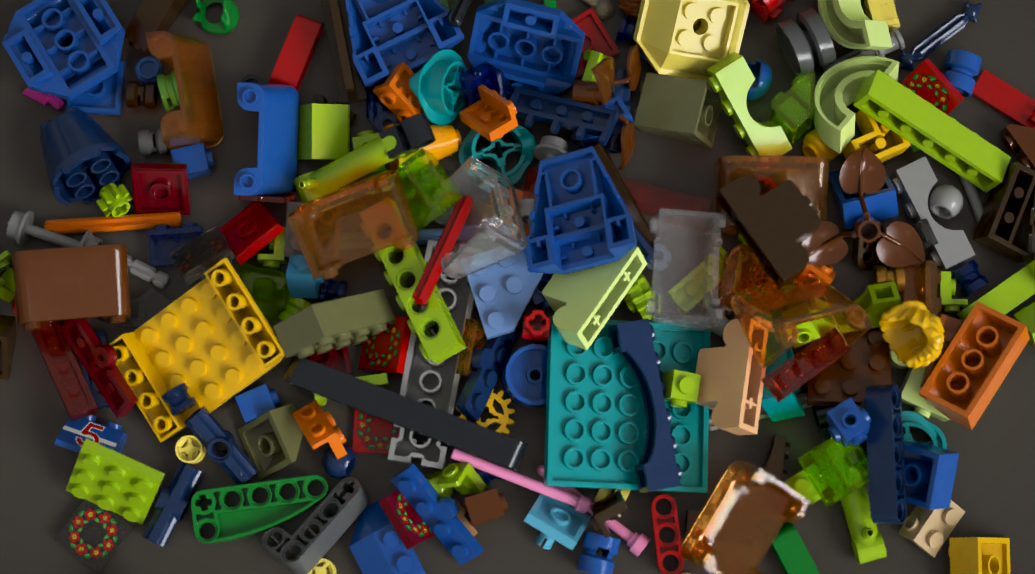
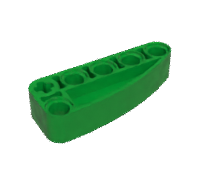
[191,475,330,544]

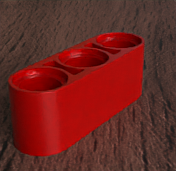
[269,14,324,91]
[650,494,683,574]

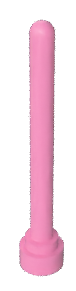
[537,465,651,557]

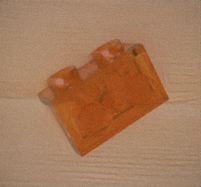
[903,261,942,316]

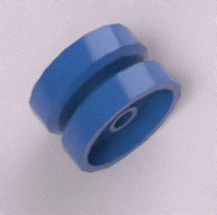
[501,344,548,408]

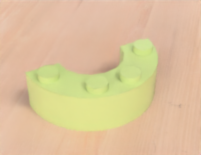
[818,0,893,50]
[814,56,899,153]

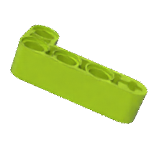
[957,260,1035,320]

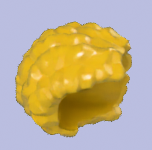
[879,300,944,368]

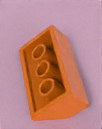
[919,301,1030,430]

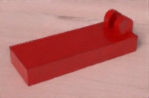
[972,69,1035,128]

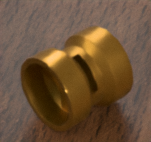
[873,265,905,292]

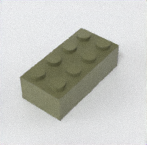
[273,289,396,359]

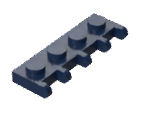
[510,87,619,146]

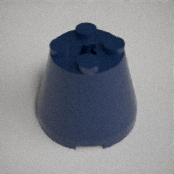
[39,107,131,206]

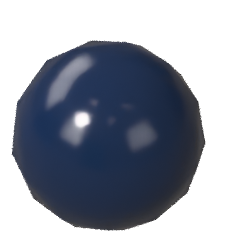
[322,444,357,479]

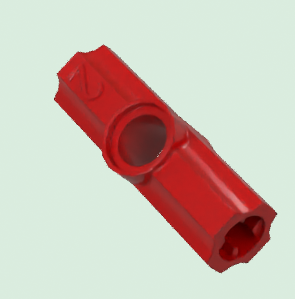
[522,310,550,344]

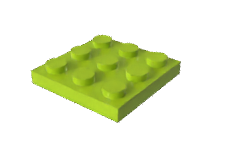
[65,438,165,525]

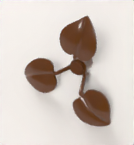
[573,44,642,170]
[801,146,925,268]

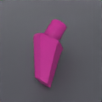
[22,87,65,111]

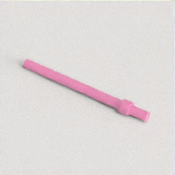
[450,448,594,514]

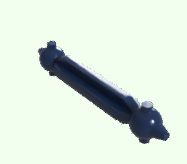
[899,2,983,71]

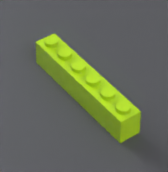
[853,69,1011,193]

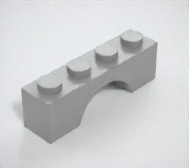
[891,156,976,271]

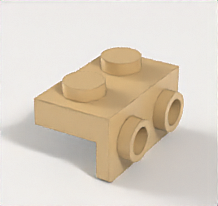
[898,500,965,557]

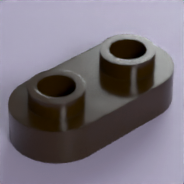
[852,216,884,271]

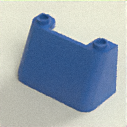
[234,82,300,196]

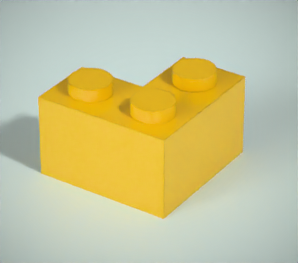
[842,110,911,163]

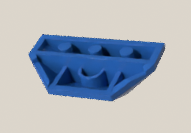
[349,496,427,574]

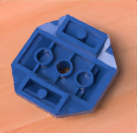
[2,0,125,101]
[467,0,586,98]

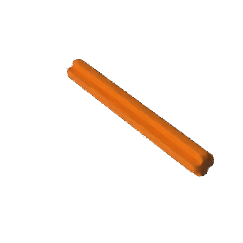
[44,212,182,235]

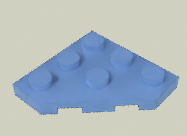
[462,239,544,340]

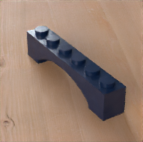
[608,319,682,493]

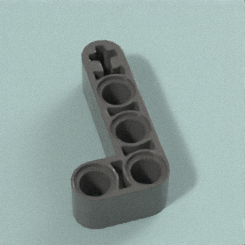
[262,477,369,574]

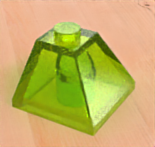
[238,263,290,321]

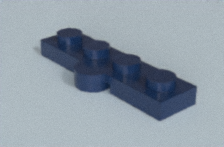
[456,324,522,422]

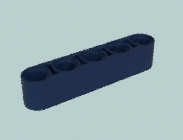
[865,384,907,524]

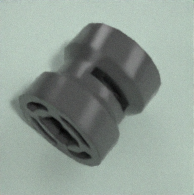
[138,126,170,155]

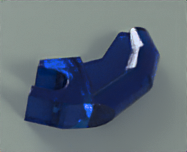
[366,82,398,133]

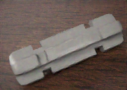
[127,254,169,289]

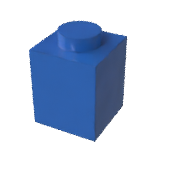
[171,143,215,179]
[235,384,281,424]

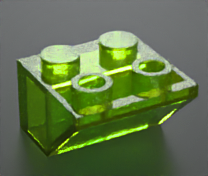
[769,70,815,145]
[388,148,463,231]
[797,438,869,507]

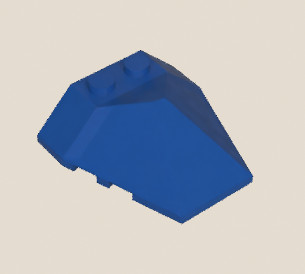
[345,0,464,87]
[524,146,637,274]

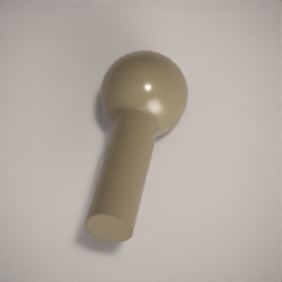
[582,0,614,20]

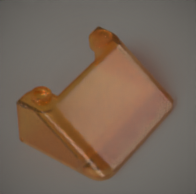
[731,274,873,368]

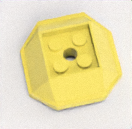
[633,0,750,81]

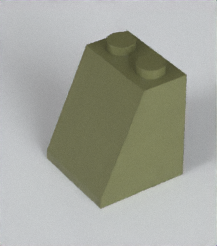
[633,72,723,149]

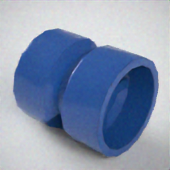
[941,49,982,98]
[576,531,621,574]

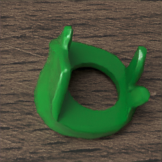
[193,0,239,35]

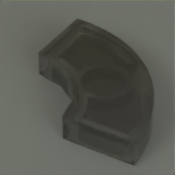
[97,288,173,328]

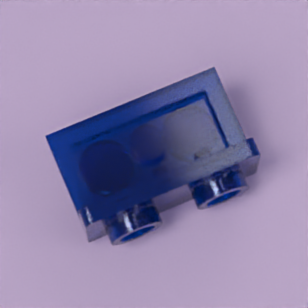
[459,62,508,108]
[147,223,207,267]

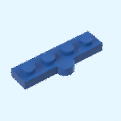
[391,463,484,566]

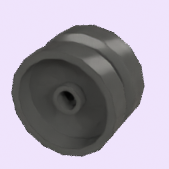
[774,7,836,78]

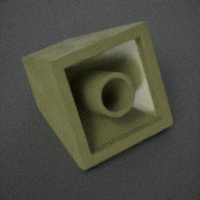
[237,403,303,481]

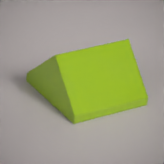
[298,103,350,160]

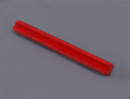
[412,195,474,305]

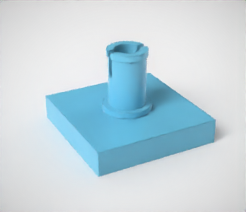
[524,494,591,550]

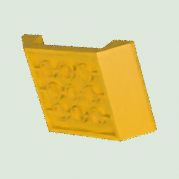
[108,258,285,443]

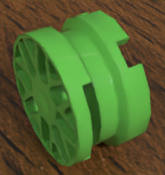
[156,69,188,112]

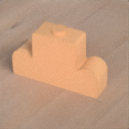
[696,317,772,435]

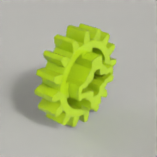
[624,272,658,320]

